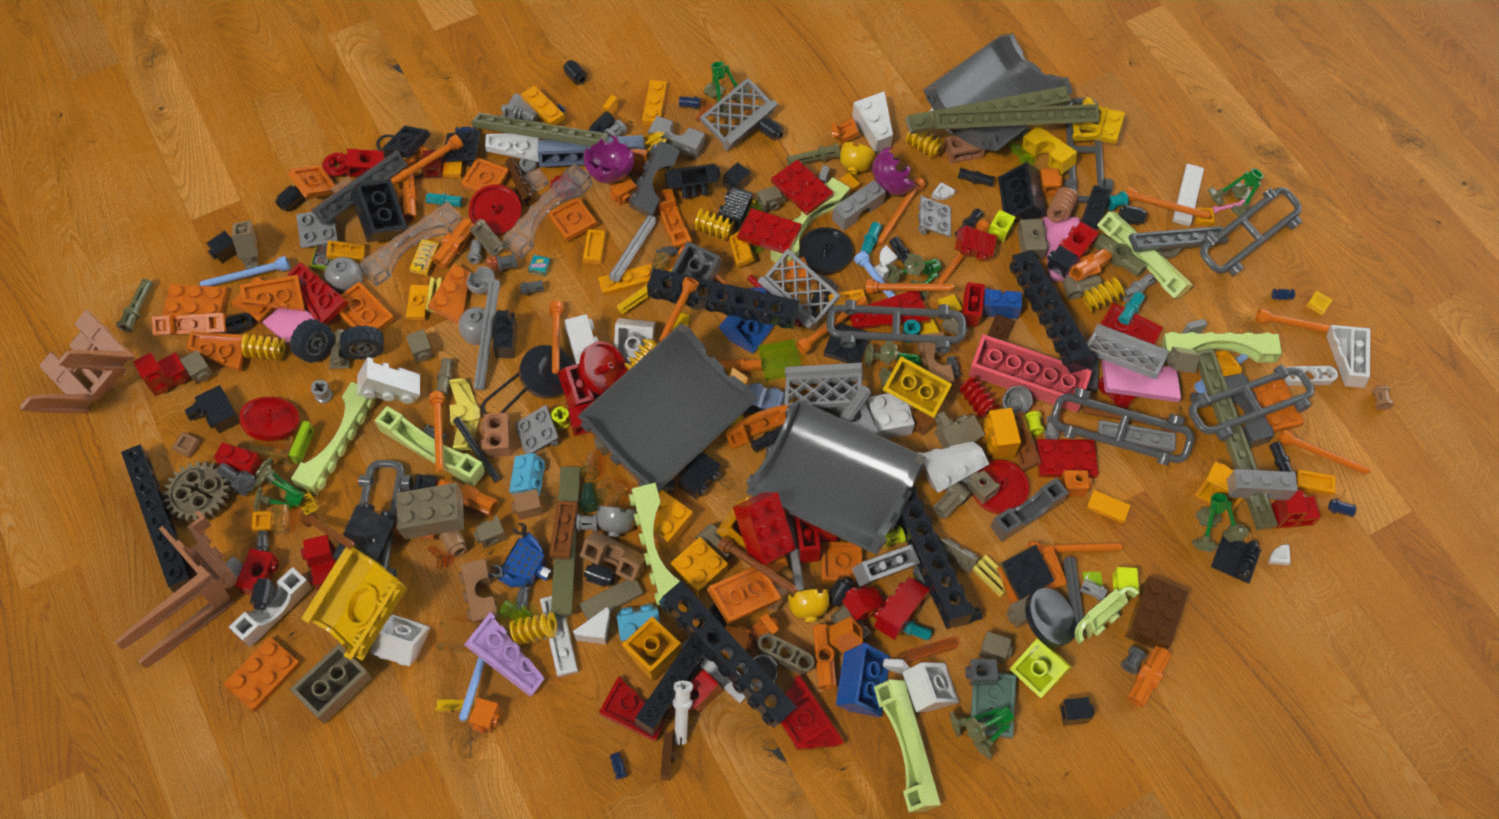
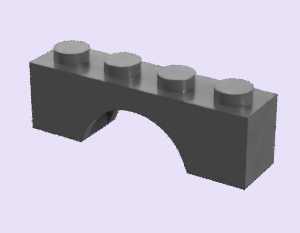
[629,141,680,216]
[1223,372,1274,448]
[990,478,1069,542]

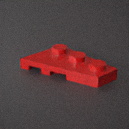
[599,676,665,742]

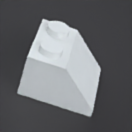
[614,318,656,362]
[371,614,430,666]
[902,663,959,712]

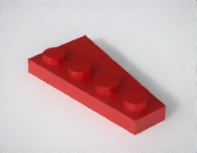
[287,262,349,325]
[848,291,930,329]

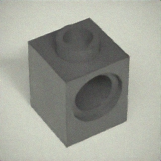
[965,659,998,686]

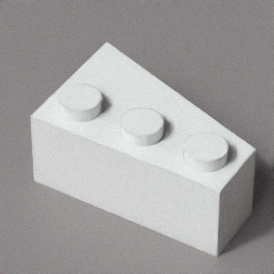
[852,92,893,153]
[565,314,598,364]
[1326,325,1370,388]
[357,357,420,404]
[919,441,989,493]

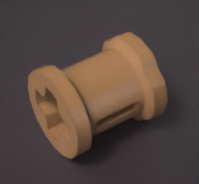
[1372,386,1394,410]

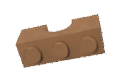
[917,332,955,390]
[580,531,646,582]
[459,559,500,628]

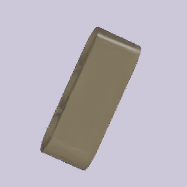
[756,633,814,675]

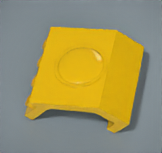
[301,547,407,661]

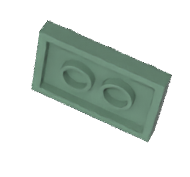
[970,670,1016,739]

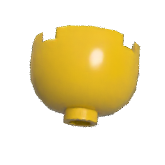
[840,142,876,175]
[788,589,829,623]

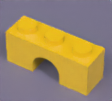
[1023,126,1077,175]

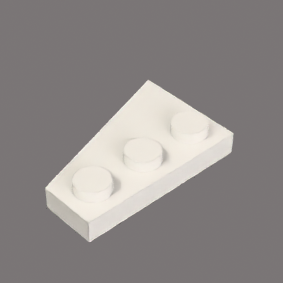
[485,133,539,162]

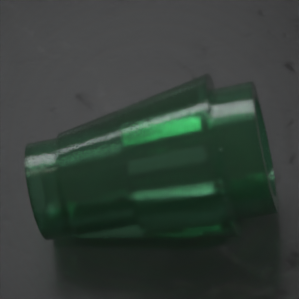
[579,482,599,513]

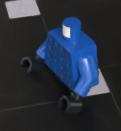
[488,523,552,588]

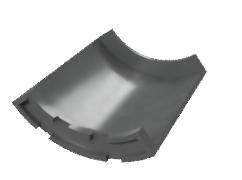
[923,33,1073,151]
[578,324,757,491]
[746,399,926,555]

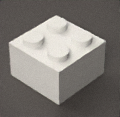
[867,393,914,439]

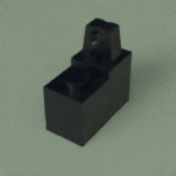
[493,310,518,358]
[184,385,240,433]

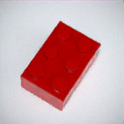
[733,492,796,565]

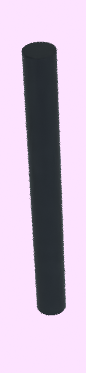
[453,417,501,483]

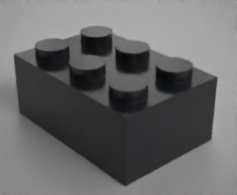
[351,179,407,243]

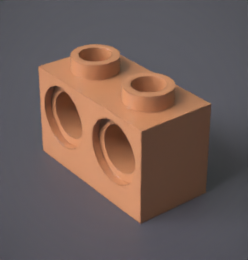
[944,135,985,164]
[481,412,511,457]

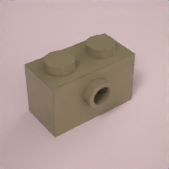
[1017,219,1049,259]

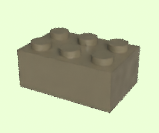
[397,483,464,539]
[290,644,373,724]

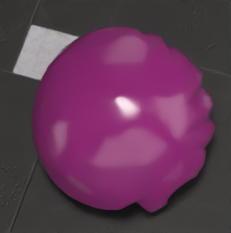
[584,135,634,184]
[872,147,915,196]

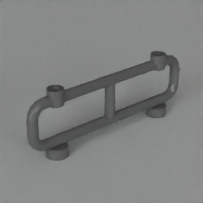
[1065,98,1113,203]
[1200,187,1302,277]
[826,299,966,353]
[1189,365,1314,441]
[1051,387,1194,466]
[358,460,413,578]

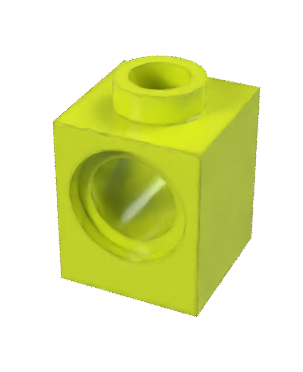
[988,210,1015,242]
[1112,567,1139,600]

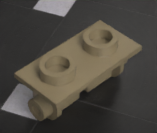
[469,219,506,258]
[329,329,350,369]
[940,538,979,573]

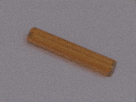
[898,637,958,664]

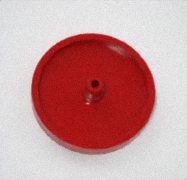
[469,184,522,236]
[579,341,628,395]
[239,397,299,442]
[972,460,1029,515]

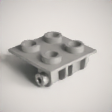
[501,93,539,122]
[918,196,951,237]
[296,212,338,248]
[515,405,559,454]

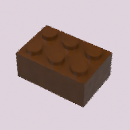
[1125,576,1188,649]

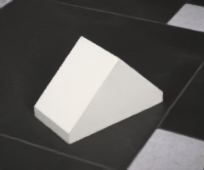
[573,607,611,644]

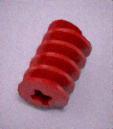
[959,375,999,418]

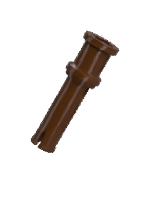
[505,157,536,206]

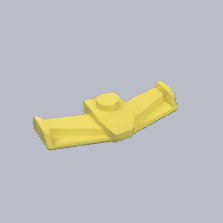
[449,378,481,451]

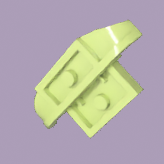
[1074,587,1140,645]

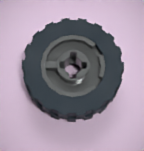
[290,319,334,363]
[340,325,384,360]

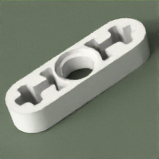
[1284,366,1338,386]

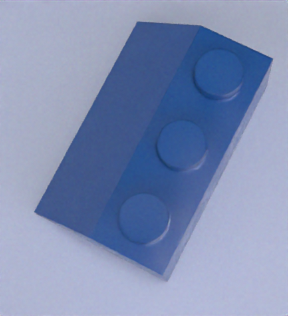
[718,287,781,353]
[836,643,890,717]

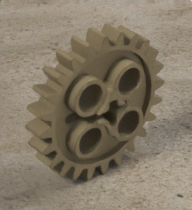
[163,461,232,523]

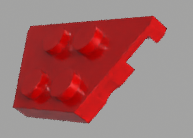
[780,675,844,751]

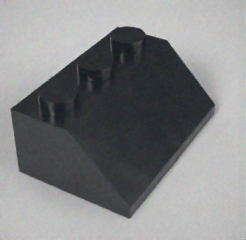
[998,162,1046,222]

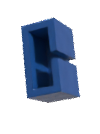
[982,289,1022,319]

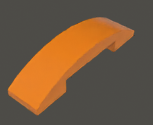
[655,189,692,248]
[151,313,226,335]
[725,404,789,449]

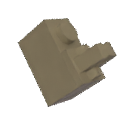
[232,220,258,269]
[934,411,985,449]

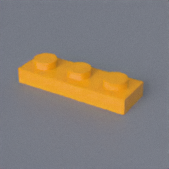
[642,80,667,126]
[520,86,565,125]
[598,264,653,296]

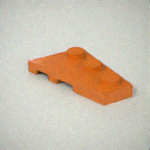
[427,264,470,325]
[240,275,305,312]
[186,331,245,372]

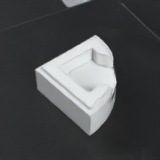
[931,182,956,200]
[879,245,898,267]
[873,265,889,281]
[1268,545,1291,566]
[883,659,910,674]

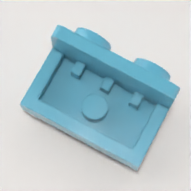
[509,453,545,496]
[617,604,660,641]

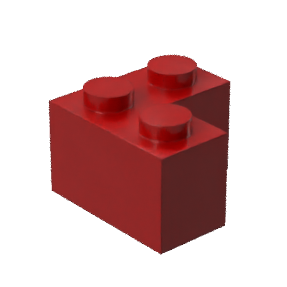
[133,352,191,396]
[1271,490,1321,529]
[794,517,837,563]
[301,534,337,591]

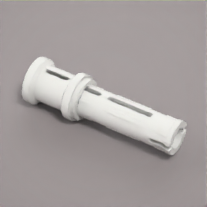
[673,681,693,745]

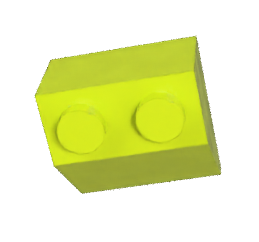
[1010,638,1072,698]

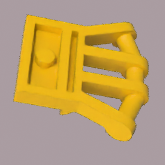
[1071,97,1125,144]

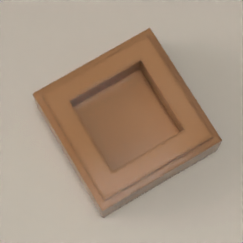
[172,432,201,458]

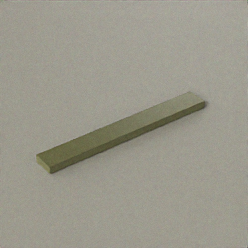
[472,113,608,147]
[551,467,581,617]

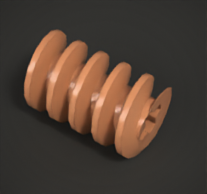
[1047,187,1078,222]

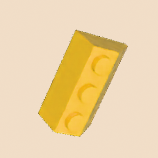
[882,356,952,418]

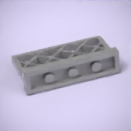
[699,78,778,151]
[757,249,841,331]
[1087,324,1169,380]
[784,363,863,408]

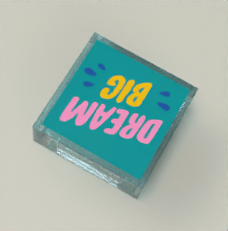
[528,254,551,276]

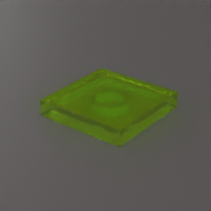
[758,339,801,381]

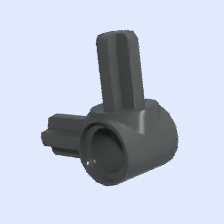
[216,463,257,497]

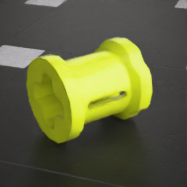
[551,407,570,430]
[1025,411,1045,436]
[884,526,906,549]

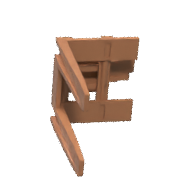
[19,310,135,413]
[115,511,238,668]

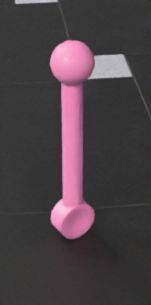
[1213,200,1245,213]

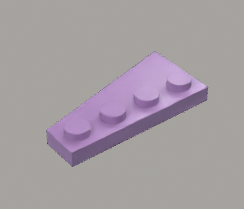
[464,612,545,697]

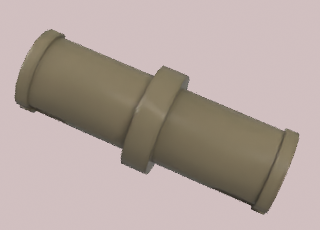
[436,358,453,396]

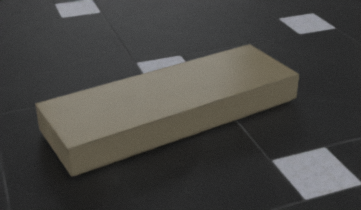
[579,579,643,621]

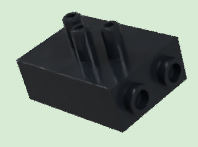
[664,163,721,199]
[333,502,397,563]

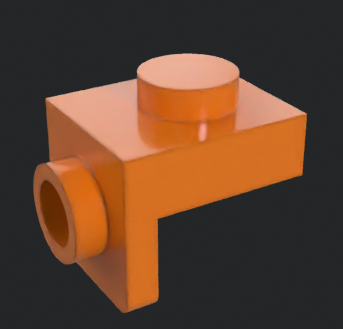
[831,118,860,144]
[630,149,649,172]
[748,613,779,645]

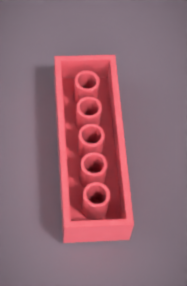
[968,334,1092,413]

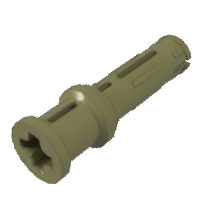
[786,143,840,166]
[116,279,154,333]

